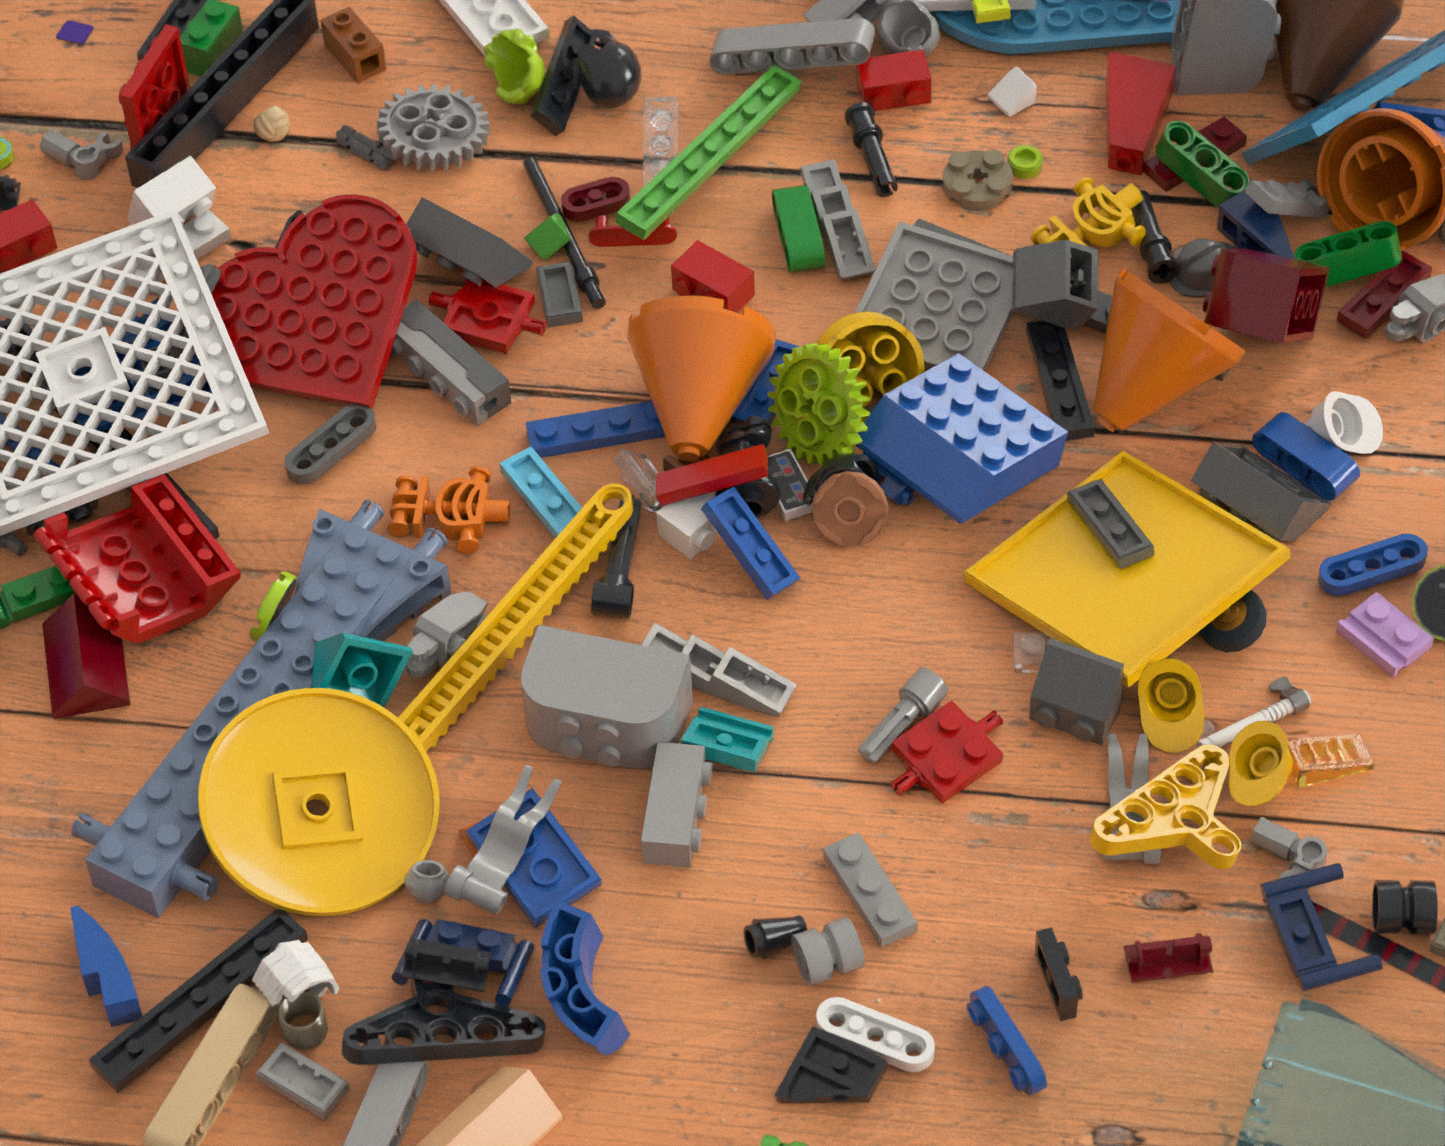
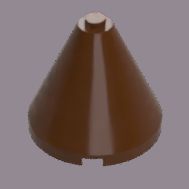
[1275,0,1404,111]

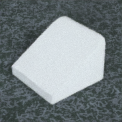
[988,67,1037,117]

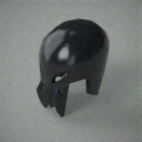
[578,29,642,109]

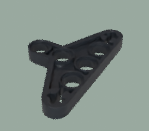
[341,979,546,1065]

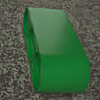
[1155,121,1250,208]
[772,185,825,273]
[1294,221,1402,288]

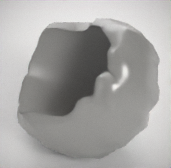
[877,0,940,57]

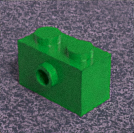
[180,0,243,77]

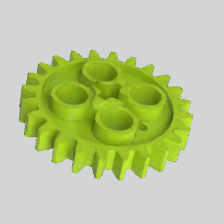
[767,343,870,465]

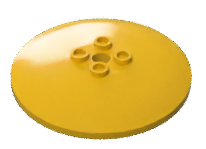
[198,688,440,916]

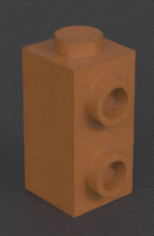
[320,6,387,83]

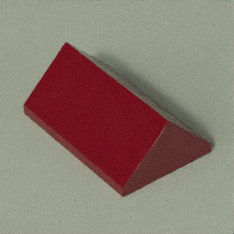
[42,594,131,719]

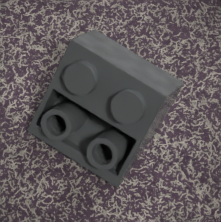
[1012,240,1098,332]

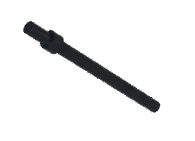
[523,157,606,309]

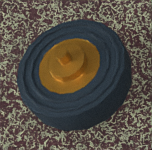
[1199,590,1267,653]

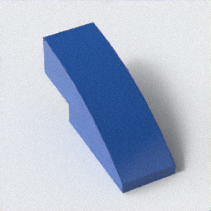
[70,906,143,1027]

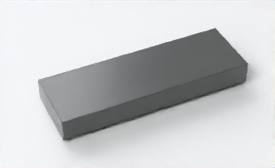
[1067,479,1154,569]

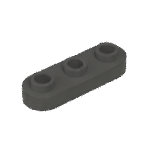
[284,404,376,484]

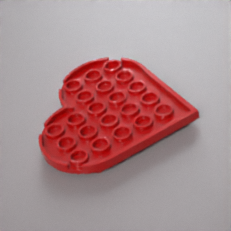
[211,194,417,409]

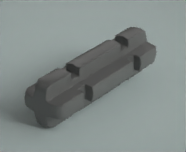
[336,125,395,170]

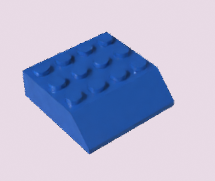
[855,353,1068,524]

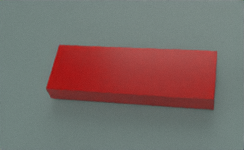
[656,444,768,506]

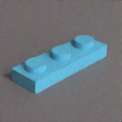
[500,447,582,538]

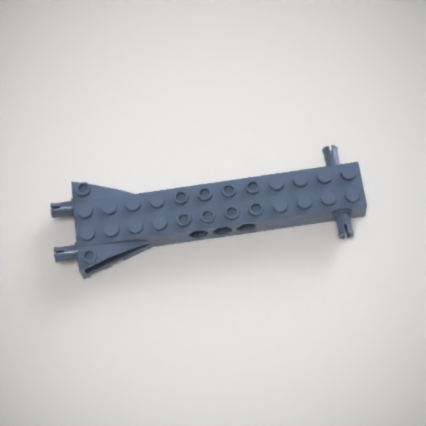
[71,500,451,918]

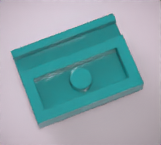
[681,707,774,773]

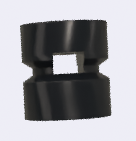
[1372,880,1438,934]

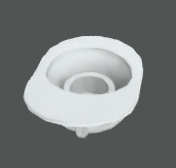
[1303,391,1383,454]

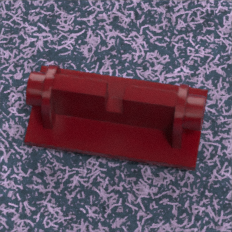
[1123,933,1213,983]

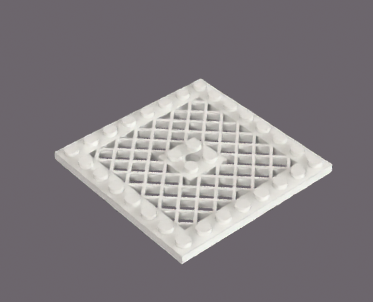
[0,209,270,536]

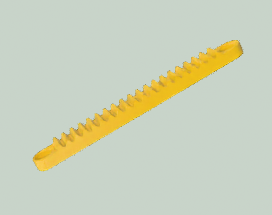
[398,484,633,752]

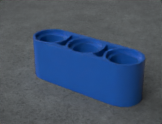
[1252,412,1360,501]

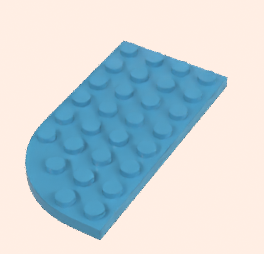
[928,0,1180,55]

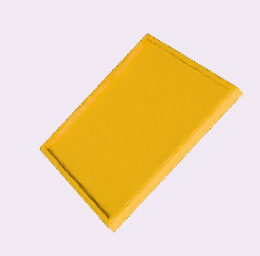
[963,451,1290,688]

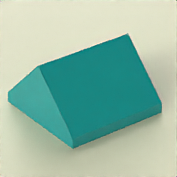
[311,633,413,708]

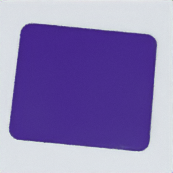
[56,20,94,44]

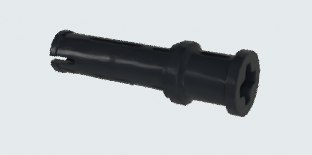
[844,102,898,197]
[1131,190,1179,283]

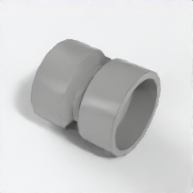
[791,917,865,986]

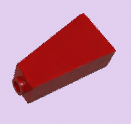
[1106,51,1176,176]

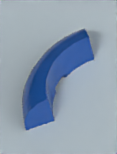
[540,900,630,1055]

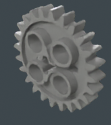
[377,84,489,171]

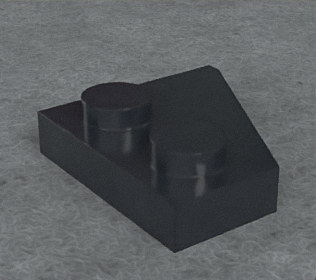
[775,1026,888,1103]

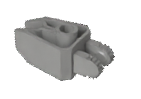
[1384,274,1445,343]
[406,592,488,678]

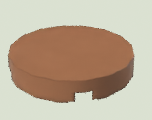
[812,471,888,547]

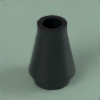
[743,915,807,959]

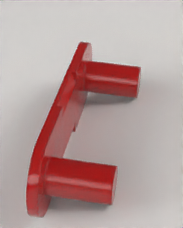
[589,215,677,247]

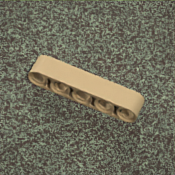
[142,984,280,1146]

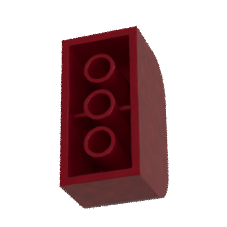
[1203,248,1330,343]

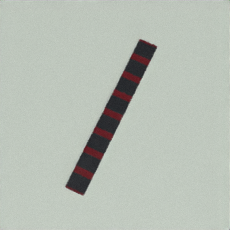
[1263,898,1445,991]

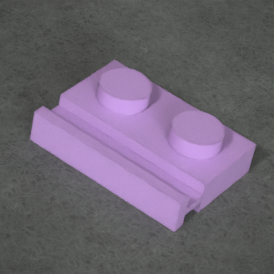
[1336,592,1434,677]

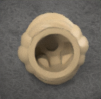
[253,105,290,142]

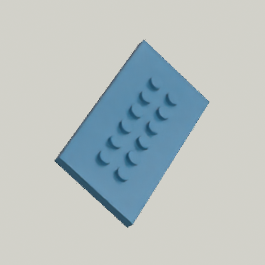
[1242,30,1445,165]

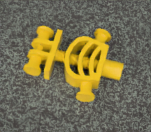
[1031,177,1146,248]

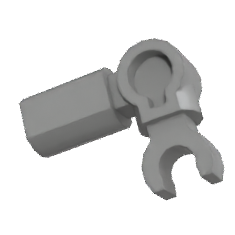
[40,129,123,180]
[1250,817,1327,891]

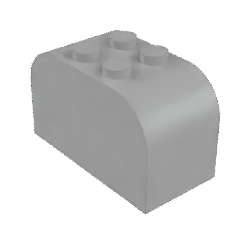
[1170,0,1281,96]
[521,625,693,769]

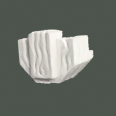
[252,940,340,1006]

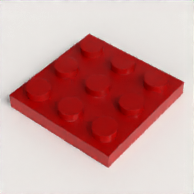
[119,25,191,151]

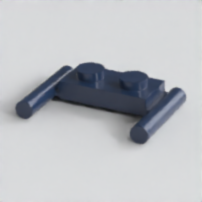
[1260,863,1383,992]
[392,919,535,1007]

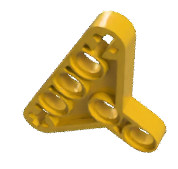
[1089,745,1241,869]

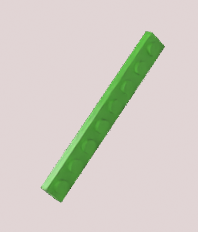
[615,65,802,240]

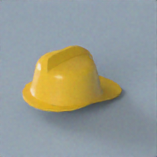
[1138,658,1205,753]
[1229,721,1293,807]

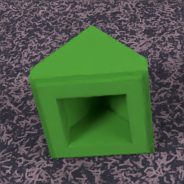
[524,213,571,261]

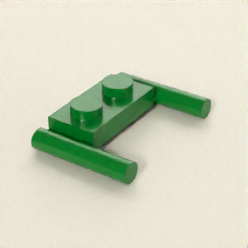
[0,566,77,629]

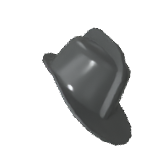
[1169,239,1238,297]

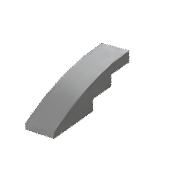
[800,159,876,281]
[641,622,797,717]

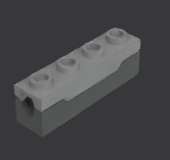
[391,299,511,426]

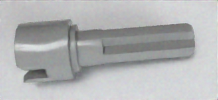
[858,667,948,763]

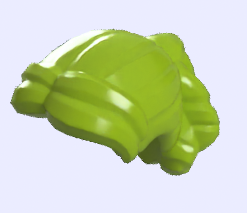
[483,28,545,104]

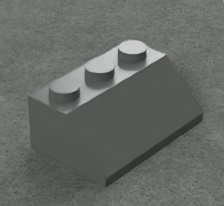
[406,197,533,287]
[1191,442,1331,542]

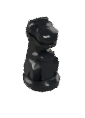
[716,415,781,518]

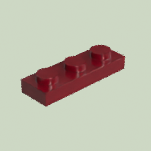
[1143,116,1247,192]
[1337,250,1432,339]

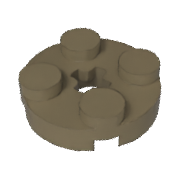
[943,149,1013,211]

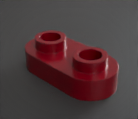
[561,177,630,221]

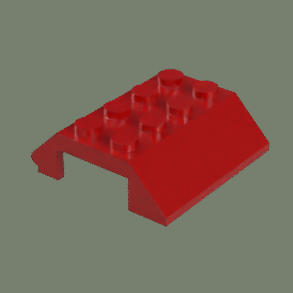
[34,474,241,644]

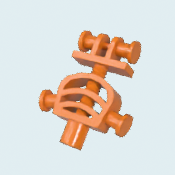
[387,466,511,554]

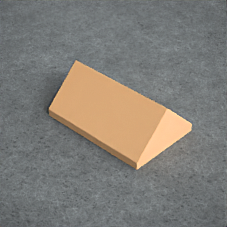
[416,1066,563,1146]

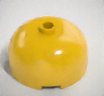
[817,311,925,423]

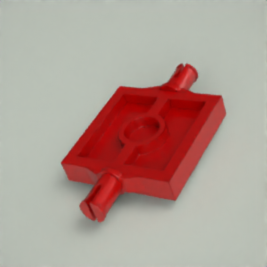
[429,279,547,354]
[890,700,1003,804]

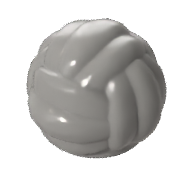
[404,860,449,904]

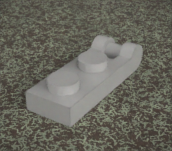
[1245,180,1330,218]

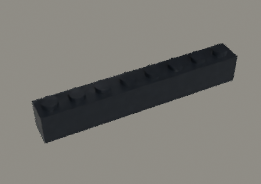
[125,0,319,188]

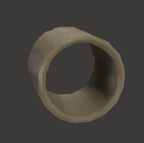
[278,991,328,1050]

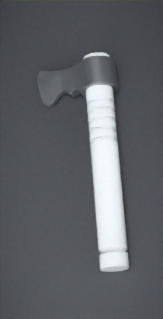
[1197,676,1311,748]

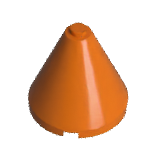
[1317,108,1445,251]
[1093,268,1247,432]
[627,296,776,462]

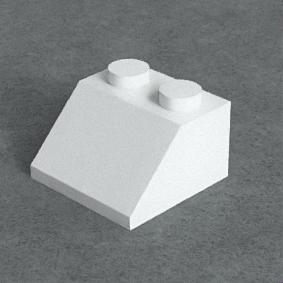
[127,156,216,225]

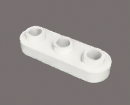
[816,997,935,1072]

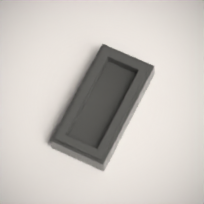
[536,261,583,327]

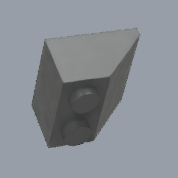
[1029,638,1124,745]

